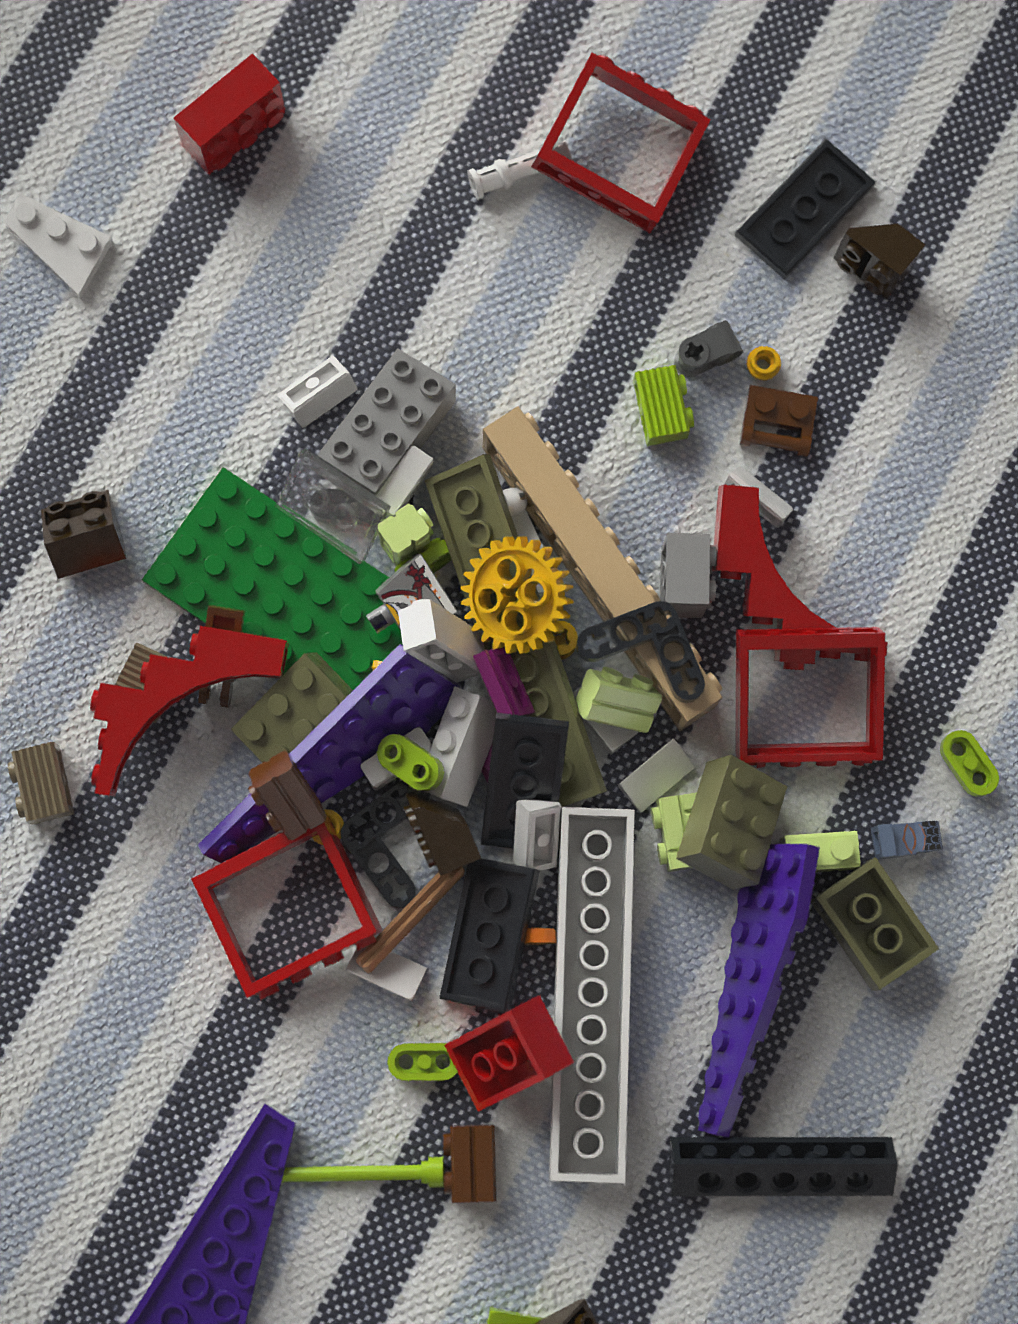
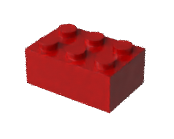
[173,53,286,175]
[444,995,574,1112]

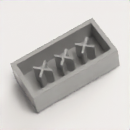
[317,348,456,508]

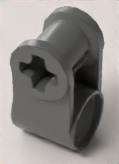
[674,321,743,378]

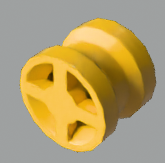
[552,621,578,660]

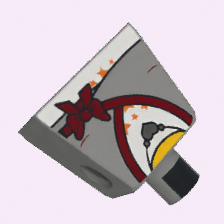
[366,553,458,634]

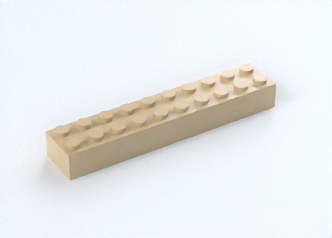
[482,406,723,731]

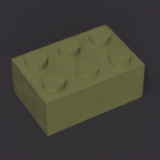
[231,652,353,763]
[676,755,787,890]
[810,857,939,991]

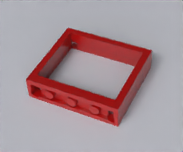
[531,52,711,233]
[735,627,885,768]
[191,814,383,1000]

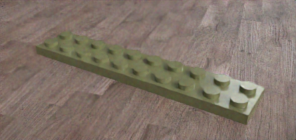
[424,454,607,808]

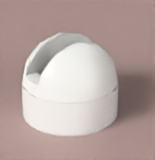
[502,488,527,517]

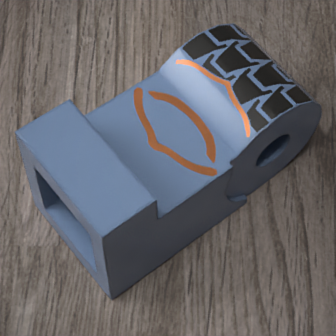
[871,821,943,860]

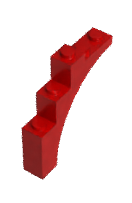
[712,485,888,670]
[90,626,289,796]

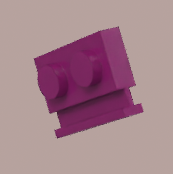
[473,647,535,716]

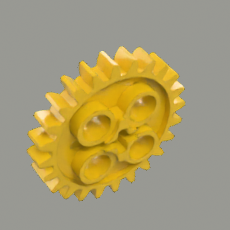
[460,536,574,654]

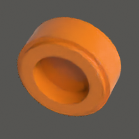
[525,928,557,945]

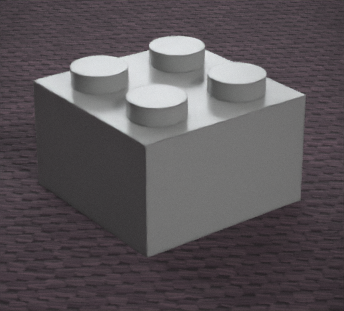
[660,533,716,618]

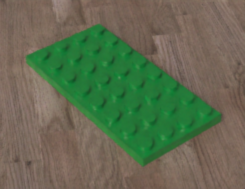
[142,467,403,690]

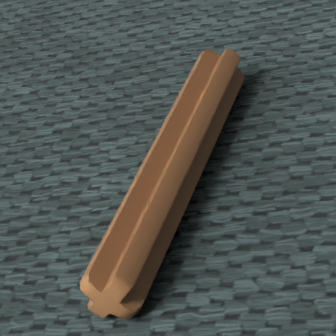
[356,867,465,973]

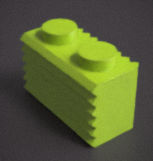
[633,365,694,446]

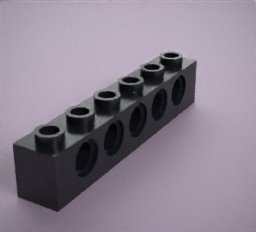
[669,1137,898,1196]

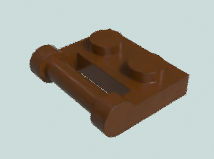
[739,385,818,457]

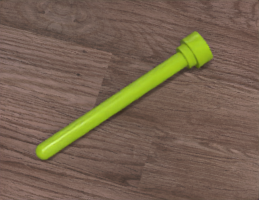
[282,1157,445,1187]

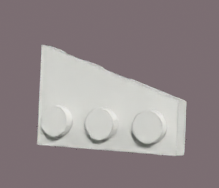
[4,193,113,299]

